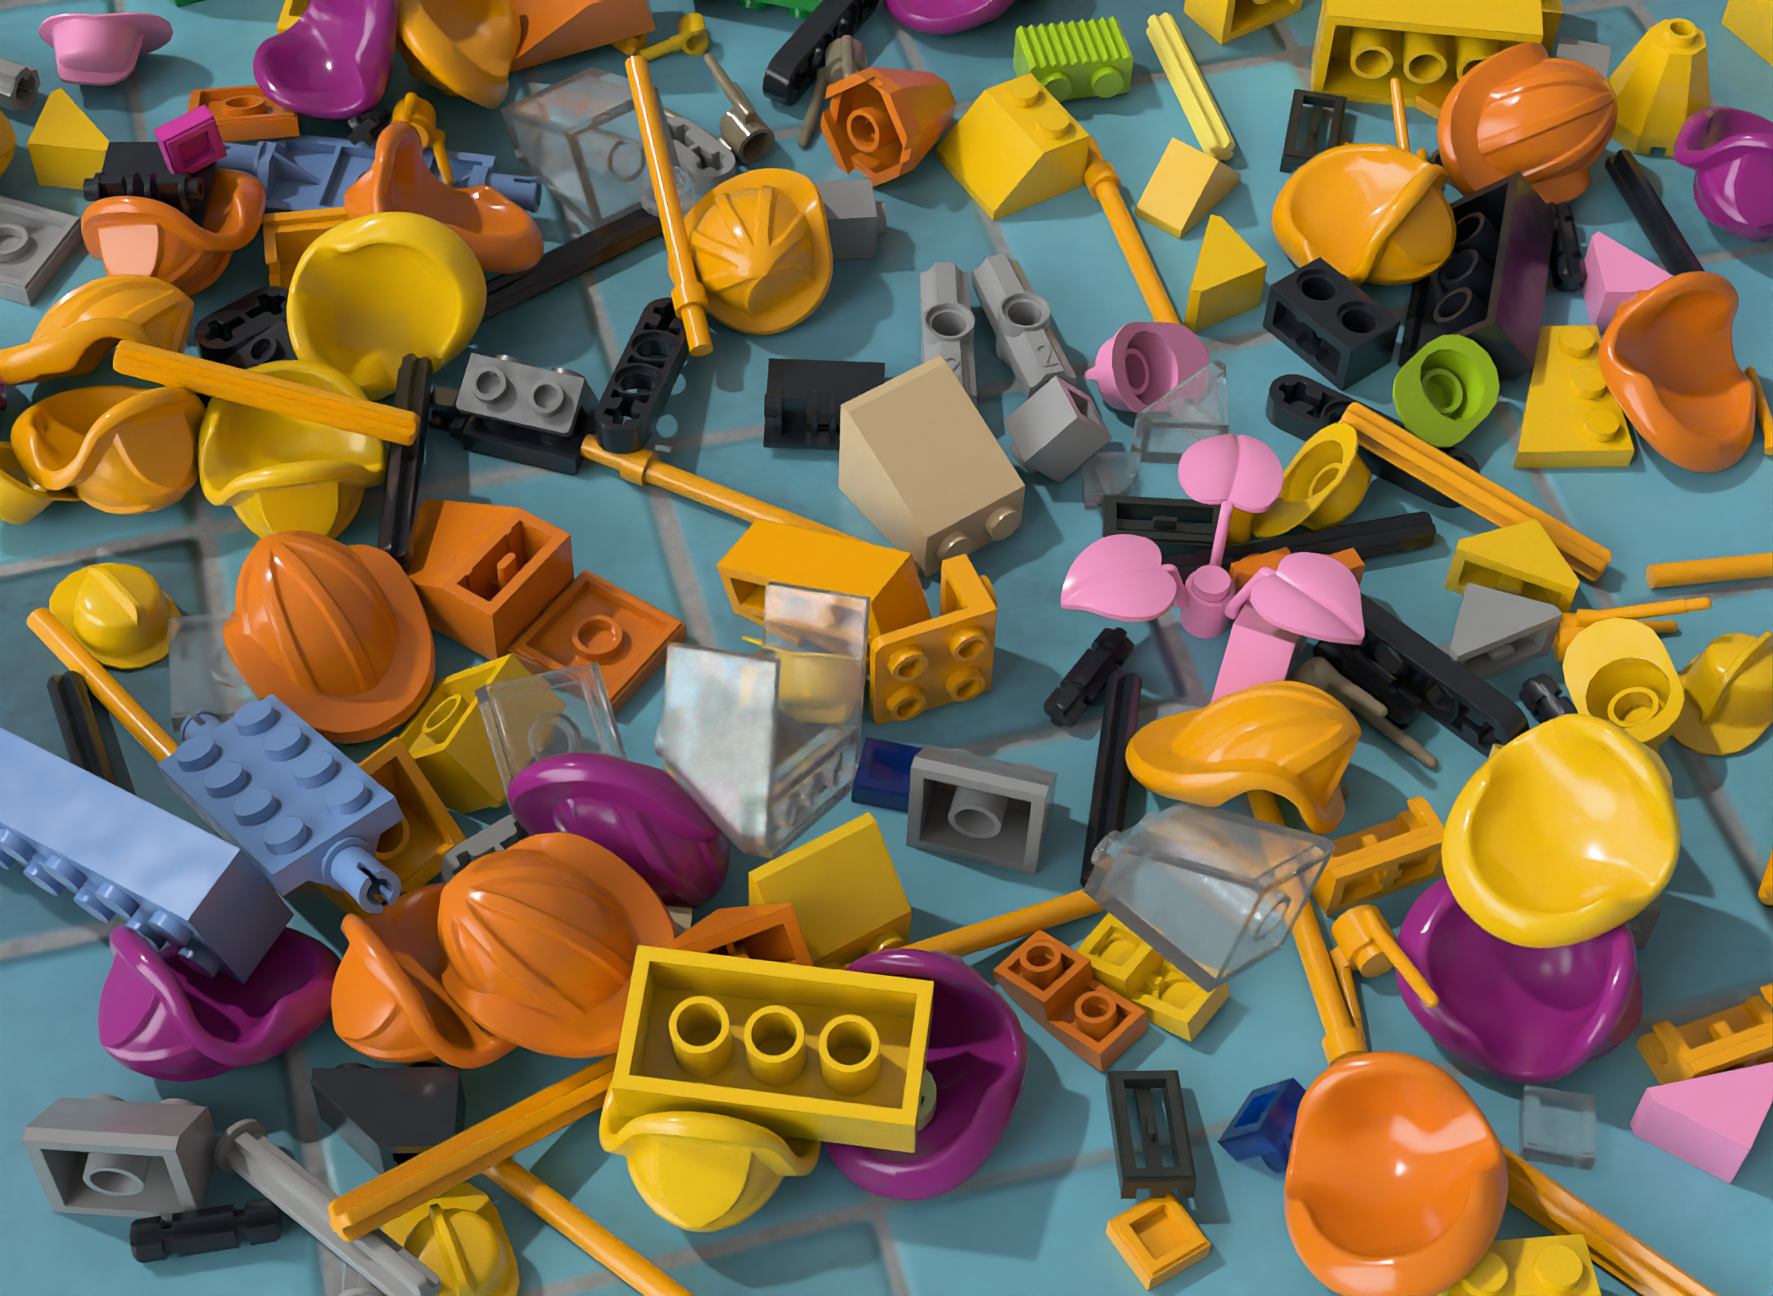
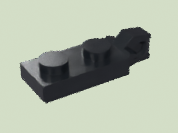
[428,386,595,476]

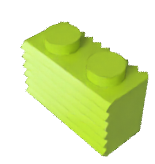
[1013,16,1134,103]

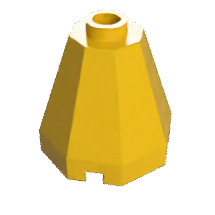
[1608,18,1711,157]

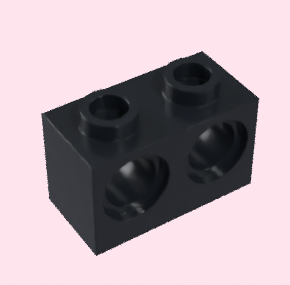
[1263,257,1401,391]

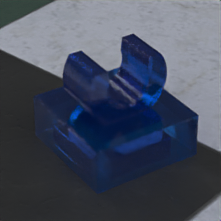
[1218,1078,1306,1173]

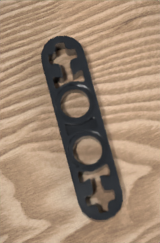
[762,0,879,106]
[595,297,690,454]
[1265,374,1480,508]
[1351,592,1530,757]

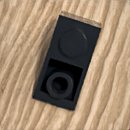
[311,1062,466,1175]

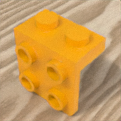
[869,553,997,725]

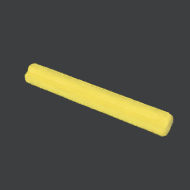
[1146,12,1235,162]

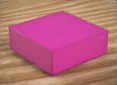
[153,104,227,174]

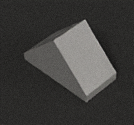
[1439,582,1563,695]

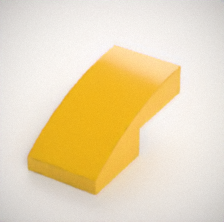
[1075,912,1230,1042]

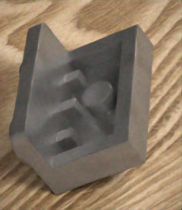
[456,353,599,437]

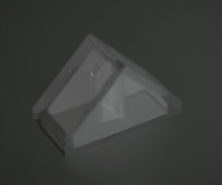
[1130,359,1230,464]

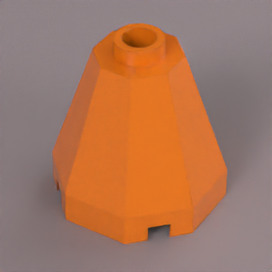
[820,67,956,187]

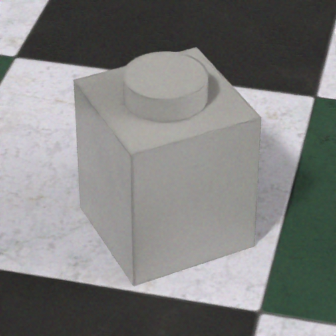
[813,179,887,261]
[1003,375,1112,483]

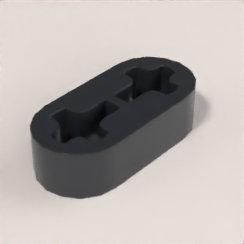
[194,286,289,363]

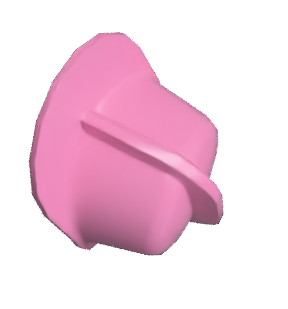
[39,12,174,86]
[1085,321,1212,416]

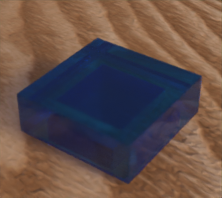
[851,737,923,813]

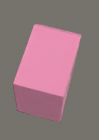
[1582,231,1673,333]
[1211,598,1304,703]
[1629,1062,1773,1184]

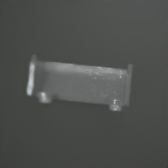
[655,582,870,860]

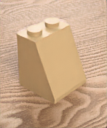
[838,355,1025,578]

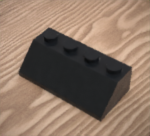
[1398,171,1556,382]

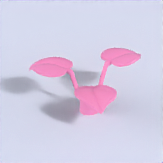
[1060,433,1365,645]

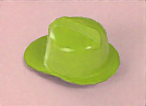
[1392,335,1500,448]

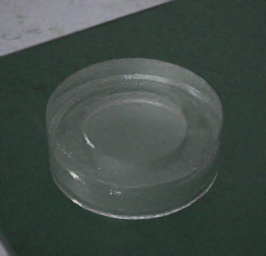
[639,166,696,217]

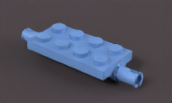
[217,134,542,214]
[156,694,404,913]

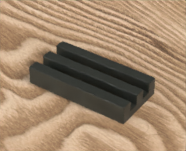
[1279,89,1347,173]
[1102,495,1227,557]
[1105,1070,1197,1199]

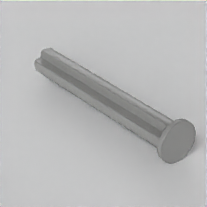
[214,1119,442,1296]

